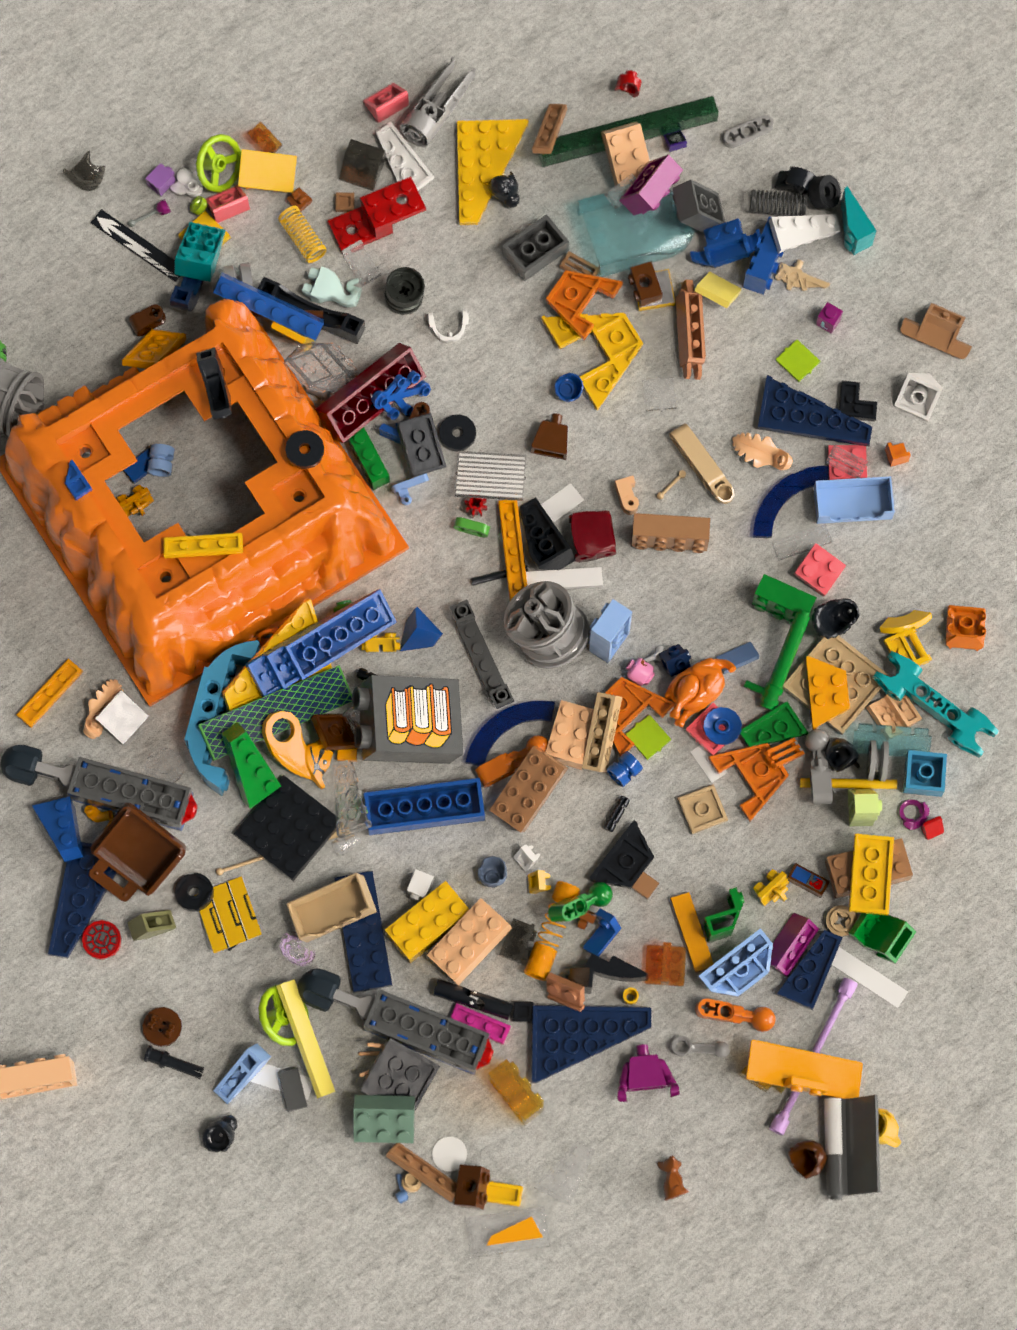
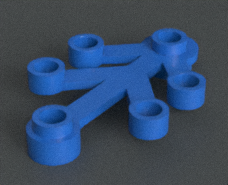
[371,371,431,420]

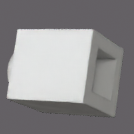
[407,869,434,902]

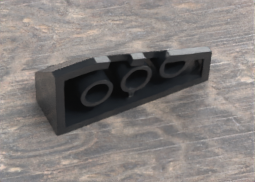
[520,497,576,570]

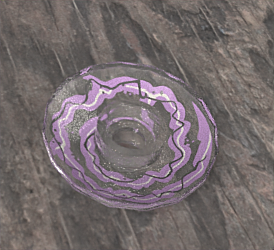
[280,932,315,966]

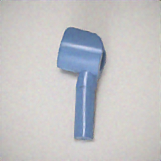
[395,1174,408,1204]

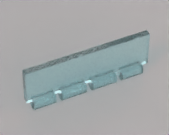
[853,723,932,757]

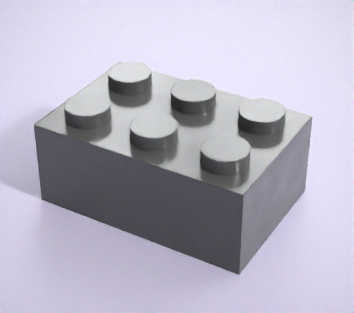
[672,180,725,233]
[502,214,569,281]

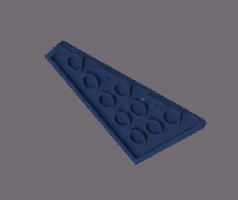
[532,1006,652,1084]

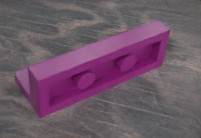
[770,913,819,977]

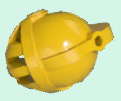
[878,1108,901,1148]

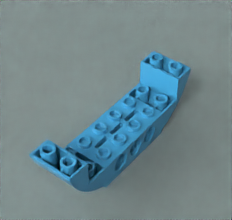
[184,640,261,796]

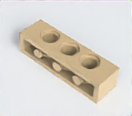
[582,692,622,773]

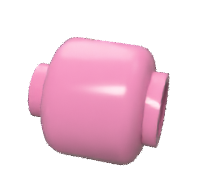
[626,658,655,686]

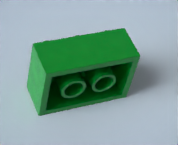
[752,574,817,624]

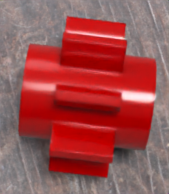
[465,494,488,518]

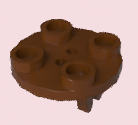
[142,1007,182,1047]

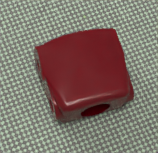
[569,511,617,563]

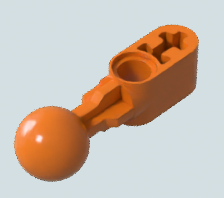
[475,735,549,788]
[695,999,776,1032]

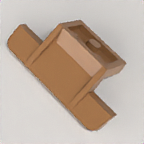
[901,303,972,359]

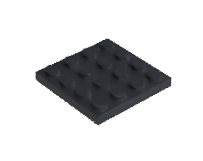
[233,775,343,881]

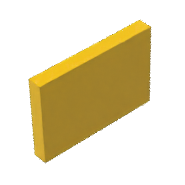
[238,149,297,193]

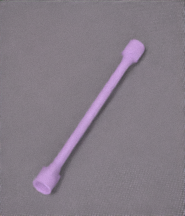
[769,977,858,1136]

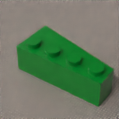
[221,722,281,809]

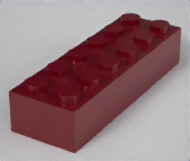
[315,343,427,443]

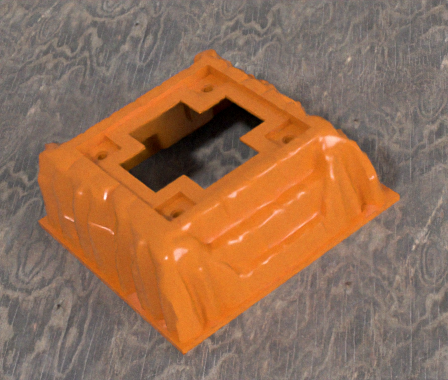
[0,299,409,707]

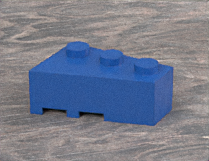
[32,796,83,862]

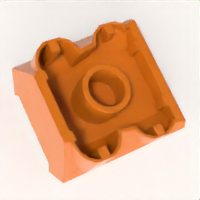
[946,605,986,651]

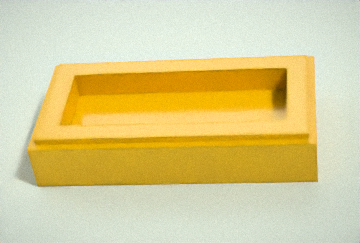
[486,1181,523,1207]

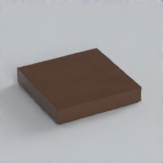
[311,714,356,750]

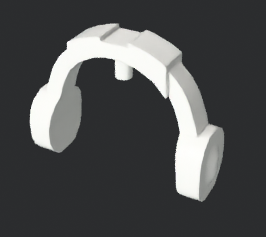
[428,309,469,343]

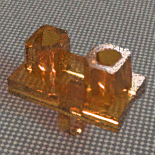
[247,121,282,153]

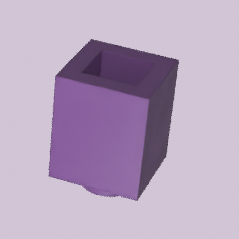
[146,163,176,197]

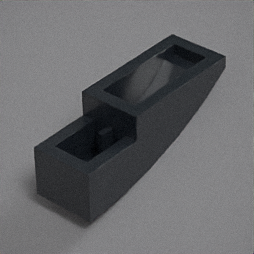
[585,953,649,982]

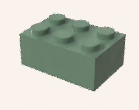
[354,1095,415,1143]

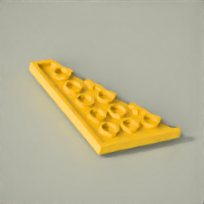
[457,119,528,225]
[222,598,332,711]

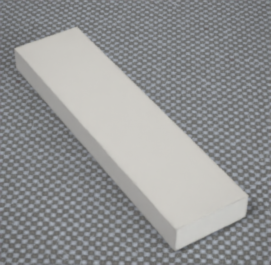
[526,567,603,589]

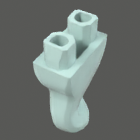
[302,267,362,308]

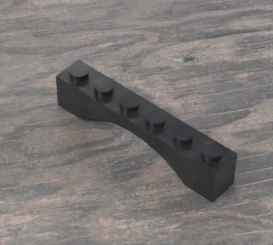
[257,277,366,344]

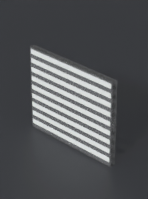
[455,451,526,501]

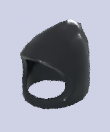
[825,737,860,772]

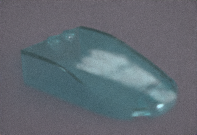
[577,190,695,277]

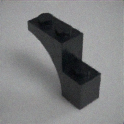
[197,347,232,420]

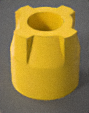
[623,988,639,1005]

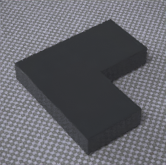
[839,381,877,422]

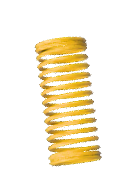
[278,206,327,263]

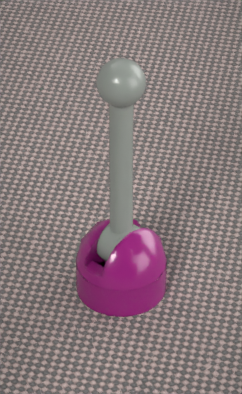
[128,199,171,227]

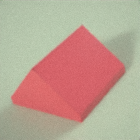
[363,83,409,123]
[205,185,250,223]

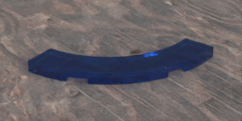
[753,466,828,538]
[465,701,555,766]

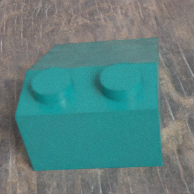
[841,186,877,255]

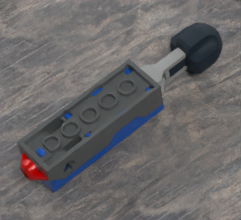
[0,745,198,831]
[298,968,494,1075]

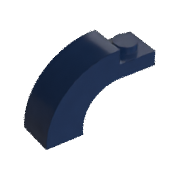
[170,277,203,312]

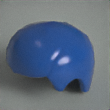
[554,373,584,402]

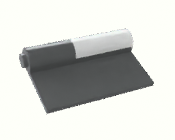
[824,1095,881,1200]

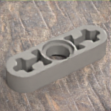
[724,115,773,148]

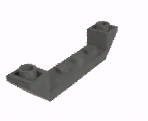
[450,600,514,709]

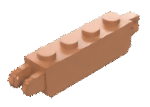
[676,279,706,380]

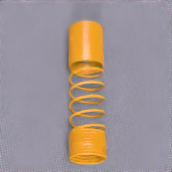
[524,881,580,981]

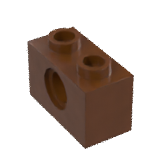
[627,261,663,307]
[454,1164,490,1210]

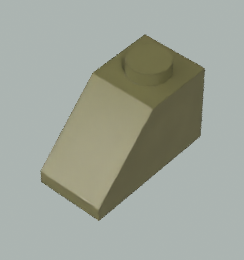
[127,910,176,941]

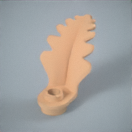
[732,433,793,470]
[83,679,124,739]

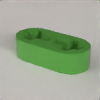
[453,517,490,538]

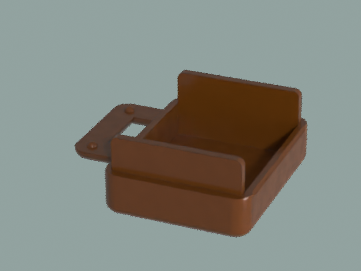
[89,803,186,902]

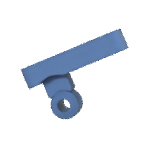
[391,473,429,505]

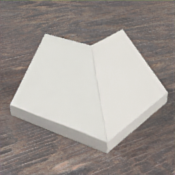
[894,373,943,421]

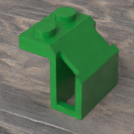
[703,887,745,943]
[849,913,916,964]

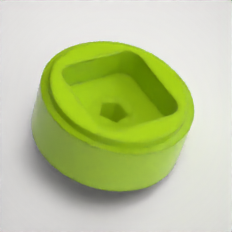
[190,196,207,215]

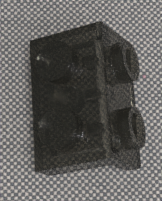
[499,918,538,964]

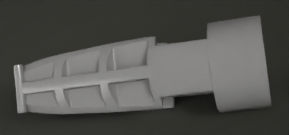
[400,56,476,147]

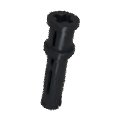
[143,1045,205,1079]

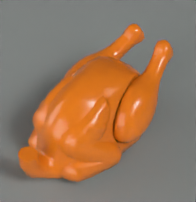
[664,658,736,727]

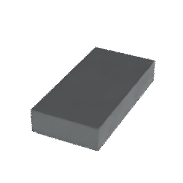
[279,1068,308,1112]

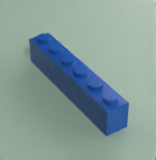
[213,272,324,341]

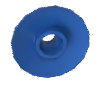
[703,707,742,745]

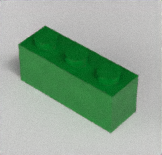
[348,427,390,490]

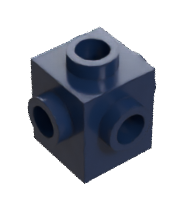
[659,644,691,677]

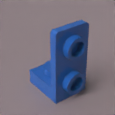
[583,908,621,957]

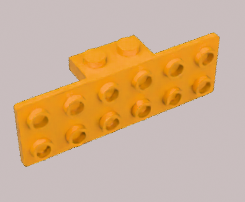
[746,1040,863,1099]

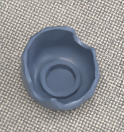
[478,856,508,888]

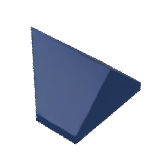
[399,607,443,652]

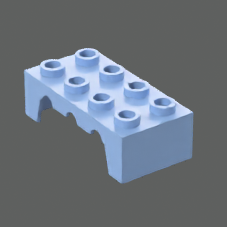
[813,476,895,524]

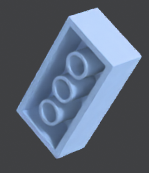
[588,599,632,663]

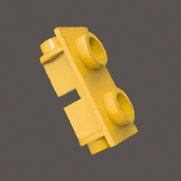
[362,632,400,652]

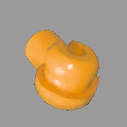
[84,805,113,823]

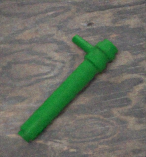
[744,609,810,710]

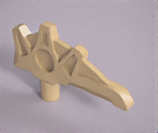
[775,259,830,291]

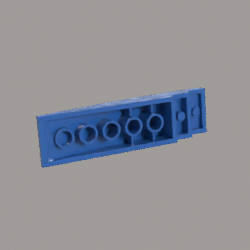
[245,589,397,698]

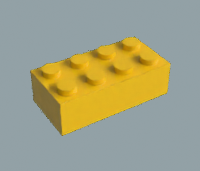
[385,881,470,964]

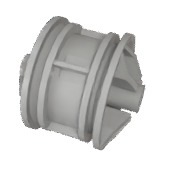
[0,358,44,437]
[504,581,590,669]

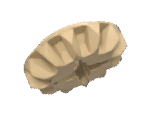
[826,905,857,937]

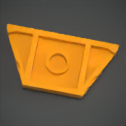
[805,656,850,730]

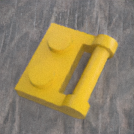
[884,627,932,666]

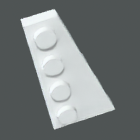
[376,122,434,200]
[769,214,841,253]

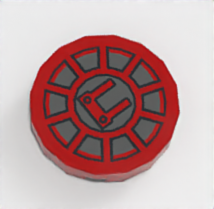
[82,920,122,960]

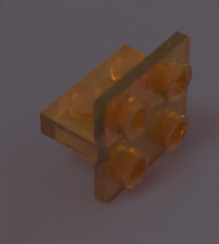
[645,942,686,987]

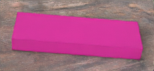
[450,1003,511,1045]

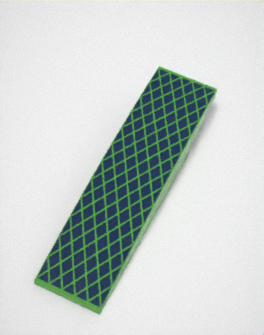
[198,665,352,761]

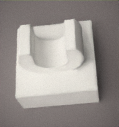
[513,844,540,872]

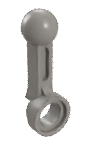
[672,1036,730,1058]

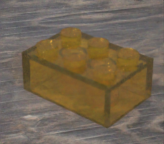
[488,1059,544,1126]

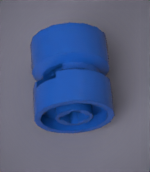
[606,751,643,788]

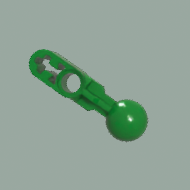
[548,882,613,922]

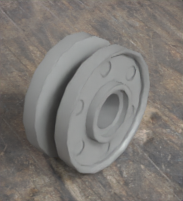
[867,740,889,782]

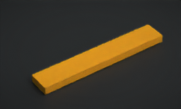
[498,499,527,601]

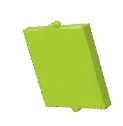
[776,339,821,382]
[625,715,672,760]

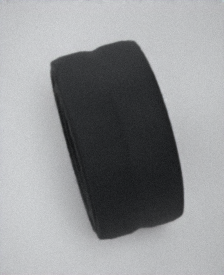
[808,175,841,209]

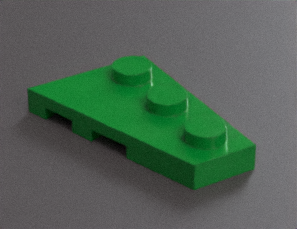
[740,702,808,747]

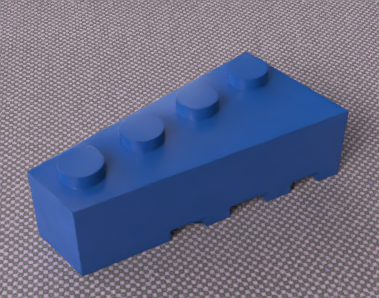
[743,216,784,295]

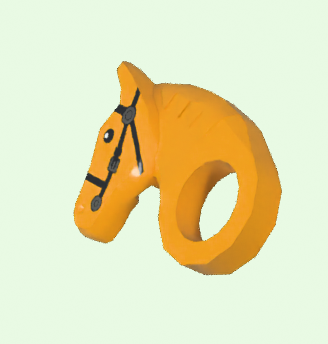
[262,711,335,790]

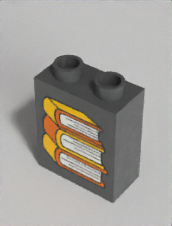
[352,675,464,764]

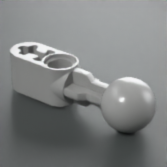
[805,729,833,804]

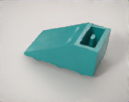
[175,222,226,282]

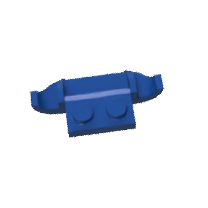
[690,218,761,268]

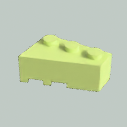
[848,789,882,826]

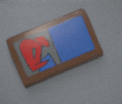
[787,863,830,898]

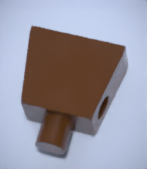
[531,413,568,460]

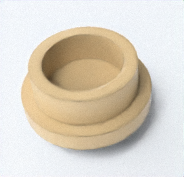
[401,1173,421,1193]

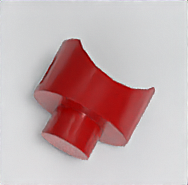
[615,70,642,98]

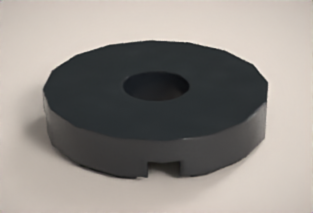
[439,414,476,452]
[285,430,325,469]
[175,873,214,912]

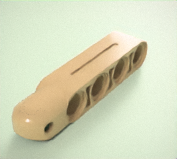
[669,423,734,504]

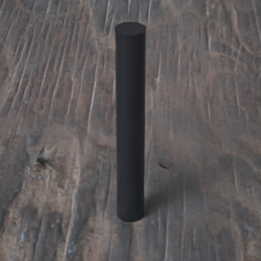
[471,565,528,586]

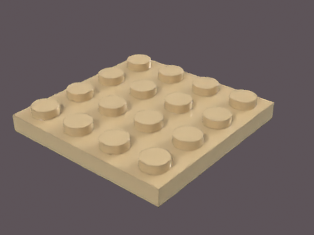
[783,635,891,735]

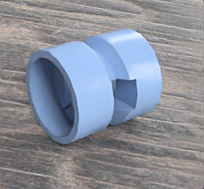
[147,444,175,477]

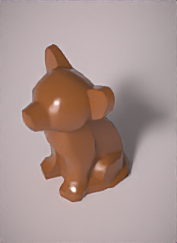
[657,1155,689,1201]

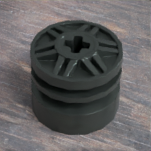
[384,267,425,315]

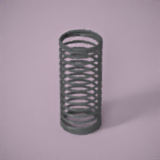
[750,189,807,216]

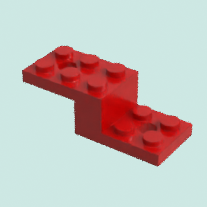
[328,177,426,255]

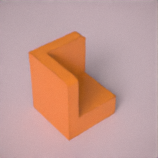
[885,442,911,467]

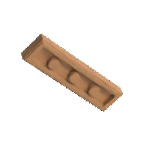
[532,104,567,154]
[386,1143,457,1202]

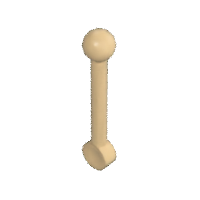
[657,470,686,499]

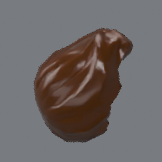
[788,1140,827,1179]

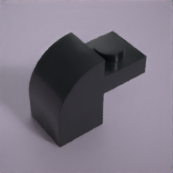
[774,166,817,197]

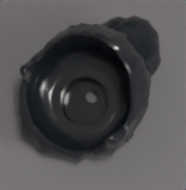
[488,172,520,208]
[202,1115,237,1153]

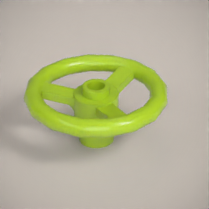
[196,134,241,193]
[258,984,309,1046]

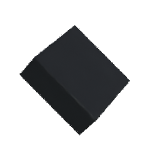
[513,1001,533,1023]

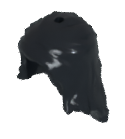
[811,598,860,639]

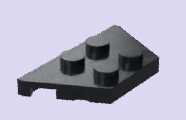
[589,820,654,889]

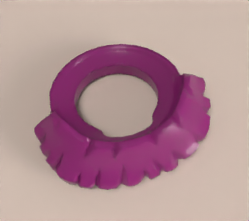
[899,799,930,830]

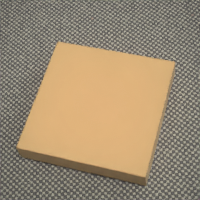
[677,784,728,834]

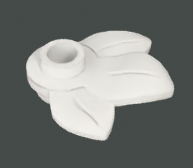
[170,168,203,197]

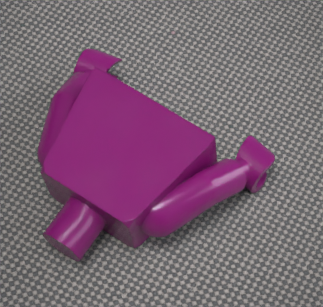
[617,1044,680,1102]

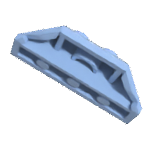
[698,928,773,997]

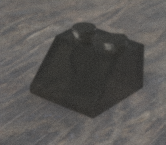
[339,139,386,191]

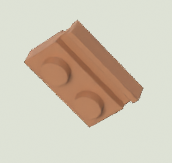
[546,973,585,1012]

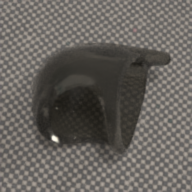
[62,151,105,191]

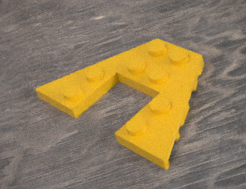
[541,313,643,410]

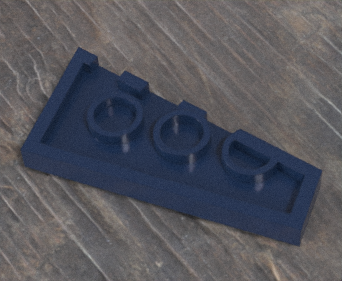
[776,930,843,1010]

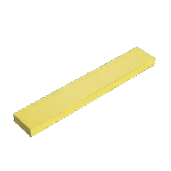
[276,980,335,1098]

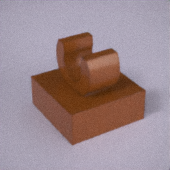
[286,187,312,213]
[577,910,597,930]

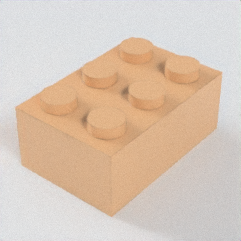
[601,122,650,188]
[546,700,594,770]

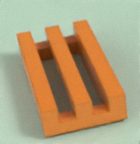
[764,738,805,770]

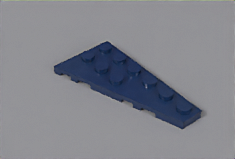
[758,375,872,447]
[48,842,117,959]

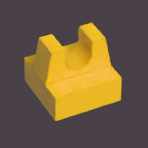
[528,870,551,894]

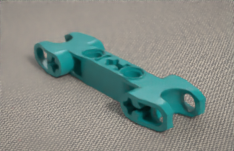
[872,651,999,758]

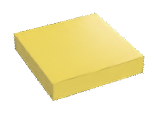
[695,271,742,308]

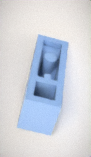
[213,1043,271,1104]

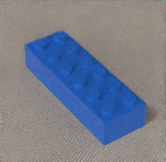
[364,778,485,836]

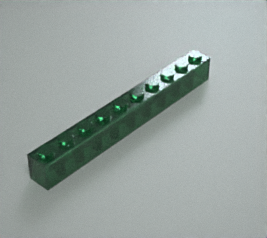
[538,96,719,168]

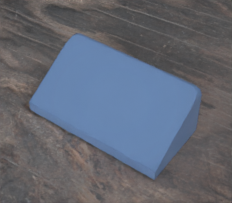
[716,642,759,674]

